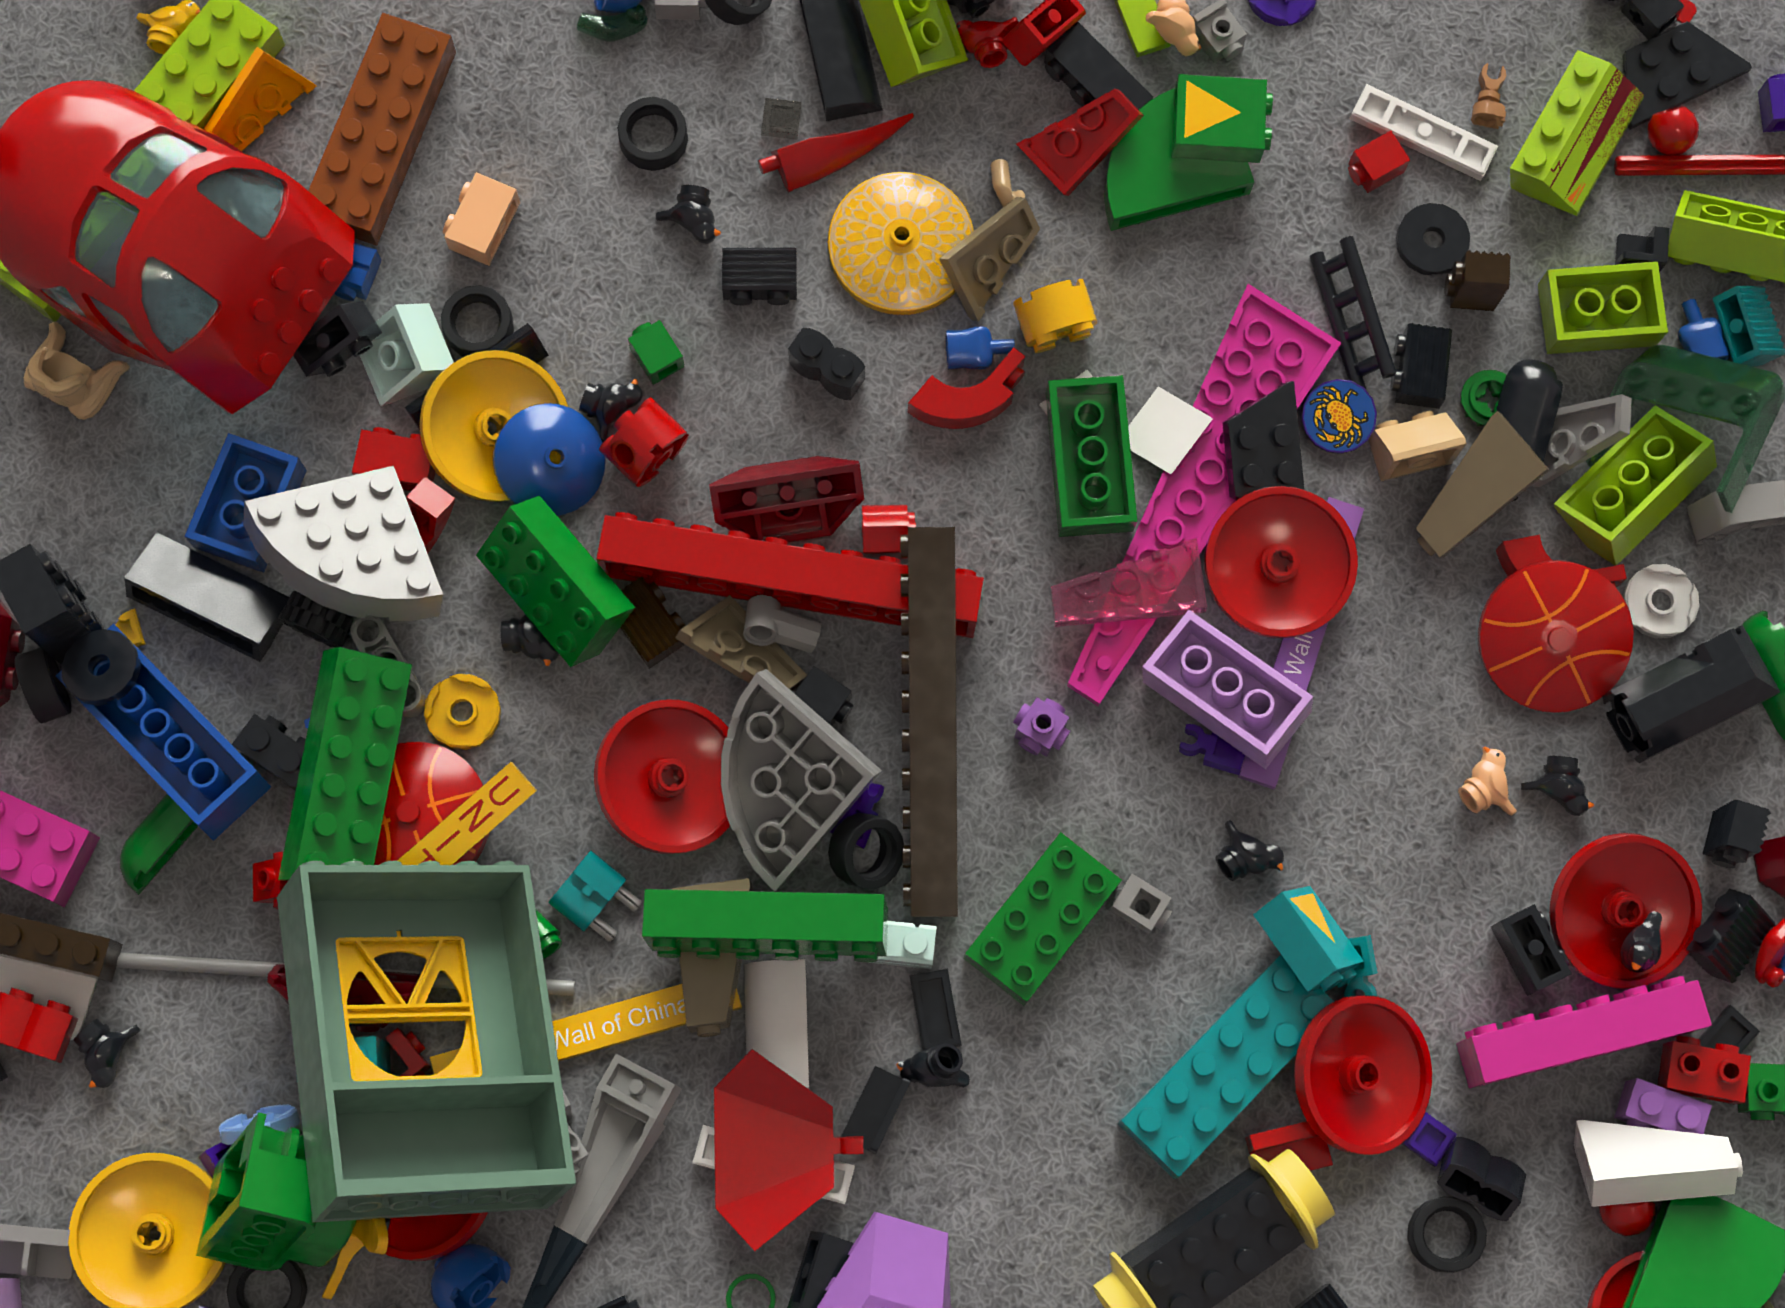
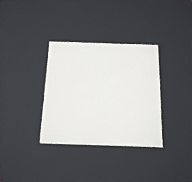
[1128,387,1213,474]

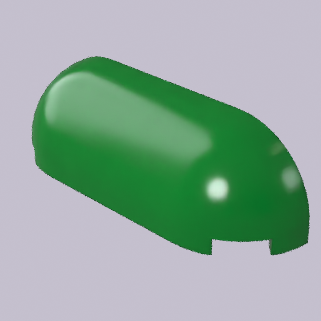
[1742,611,1785,740]
[120,794,198,895]

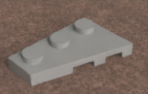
[1531,394,1632,487]

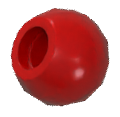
[1648,106,1699,155]
[1599,1201,1655,1236]

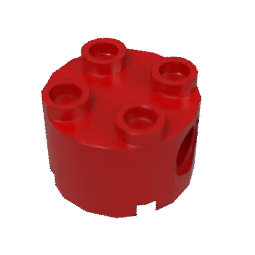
[599,397,689,487]

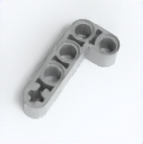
[1686,480,1785,544]

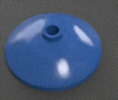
[493,403,605,516]

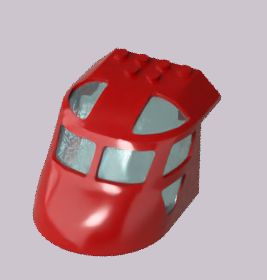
[0,80,355,414]

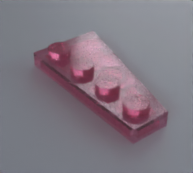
[1050,538,1207,627]

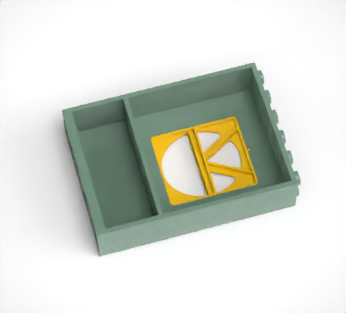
[277,861,576,1222]

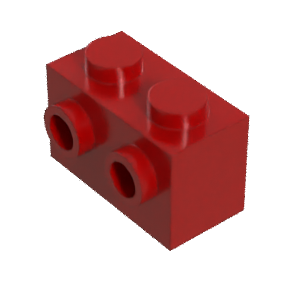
[1657,1036,1751,1105]

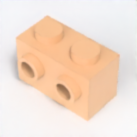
[443,172,520,266]

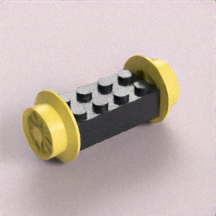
[1092,1149,1335,1308]

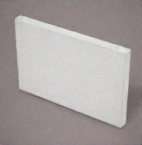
[0,956,98,1040]

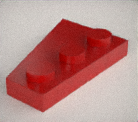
[1016,89,1144,196]

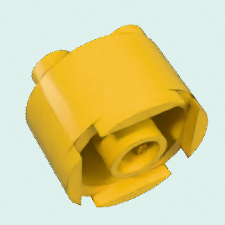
[1013,279,1097,353]

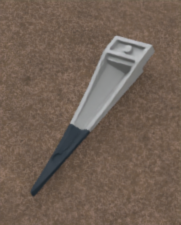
[522,1054,682,1308]

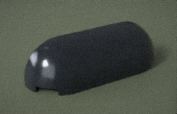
[1496,359,1563,502]

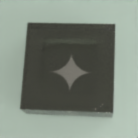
[761,98,802,140]

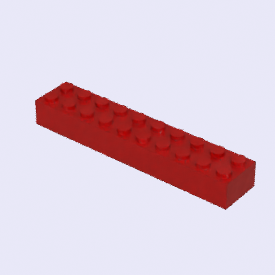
[596,512,984,638]

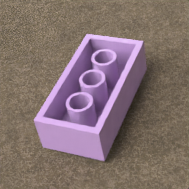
[1142,610,1313,770]

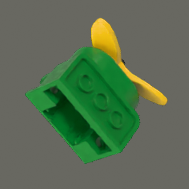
[196,1112,391,1300]

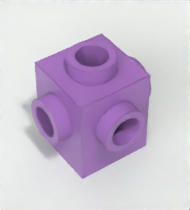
[1013,697,1070,757]

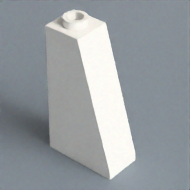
[1574,1120,1743,1207]

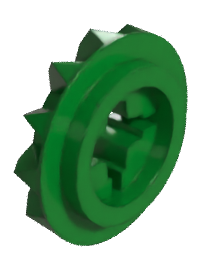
[1460,370,1507,426]

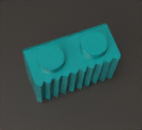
[1712,286,1785,368]

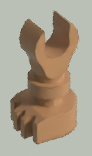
[1471,63,1506,129]

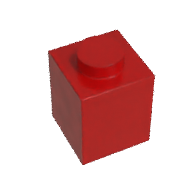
[1348,130,1410,193]

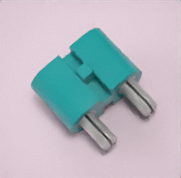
[548,850,642,942]

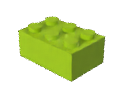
[1538,262,1668,354]

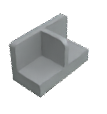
[0,1224,74,1279]

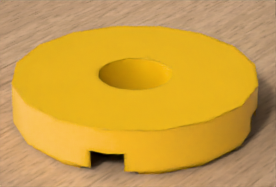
[424,674,501,750]

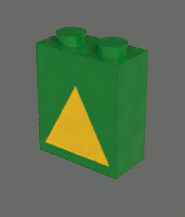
[1172,74,1273,163]

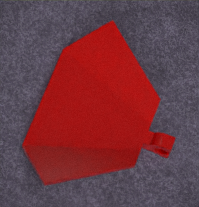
[714,1049,864,1251]

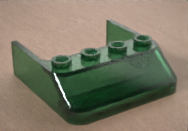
[1586,345,1785,513]

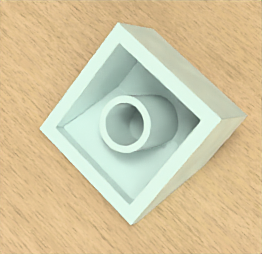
[360,303,454,407]

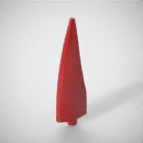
[758,113,914,193]

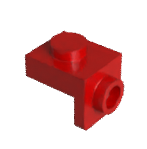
[385,1028,431,1077]

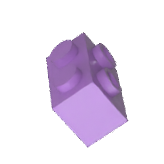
[1614,1078,1712,1134]

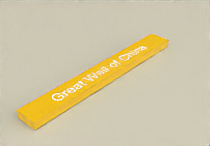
[430,984,742,1074]

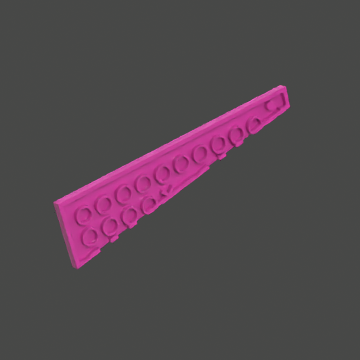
[1067,284,1341,706]

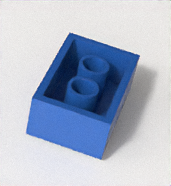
[184,433,307,573]

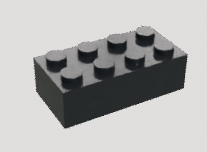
[0,544,104,665]

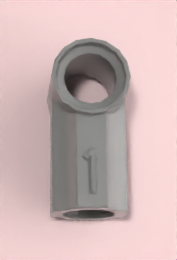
[743,595,822,653]

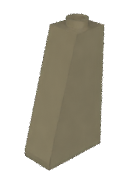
[1416,411,1550,558]
[672,878,753,1037]

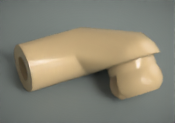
[990,159,1025,207]

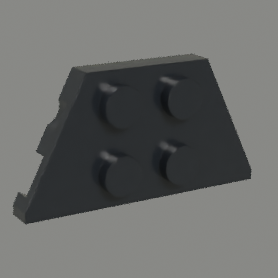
[1622,21,1752,130]
[1222,381,1305,500]

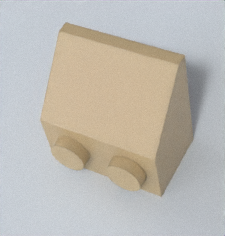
[1368,411,1467,481]

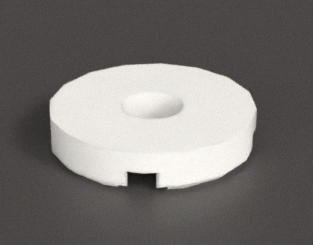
[1622,564,1699,638]

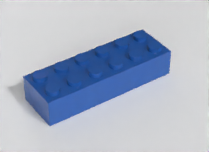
[56,624,272,841]

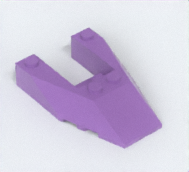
[817,1212,951,1308]

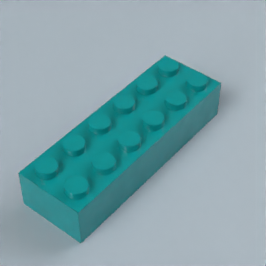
[1117,954,1334,1179]

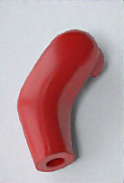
[1754,918,1785,988]

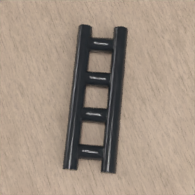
[1310,236,1397,389]

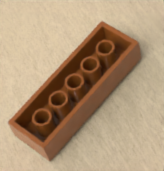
[308,12,456,246]

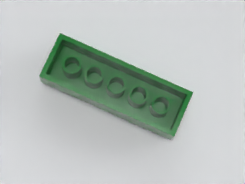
[278,647,412,882]
[642,889,888,962]

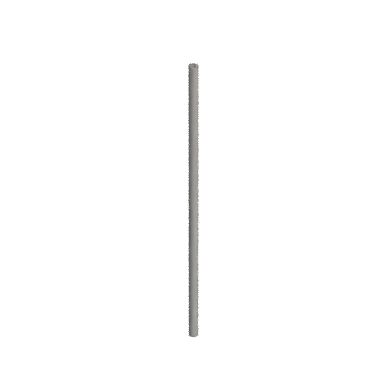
[116,952,575,996]

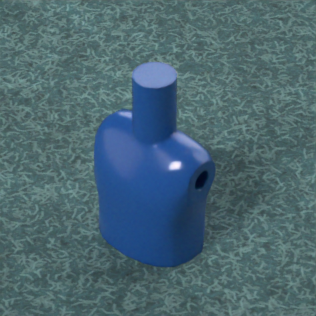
[1678,299,1730,371]
[945,326,1015,370]

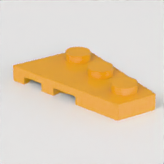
[204,47,317,151]

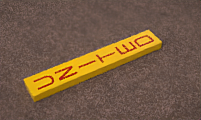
[397,762,537,865]

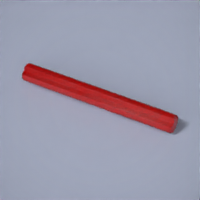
[1614,155,1785,176]

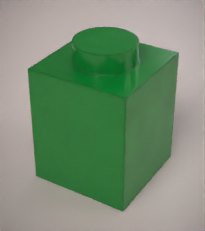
[628,320,685,385]

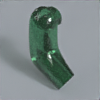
[577,4,648,42]

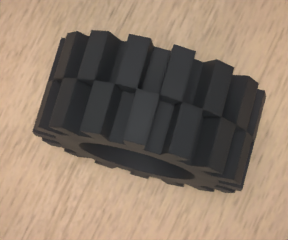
[279,591,354,648]

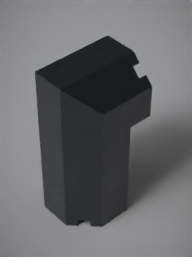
[1602,625,1780,764]

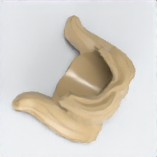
[24,321,130,420]

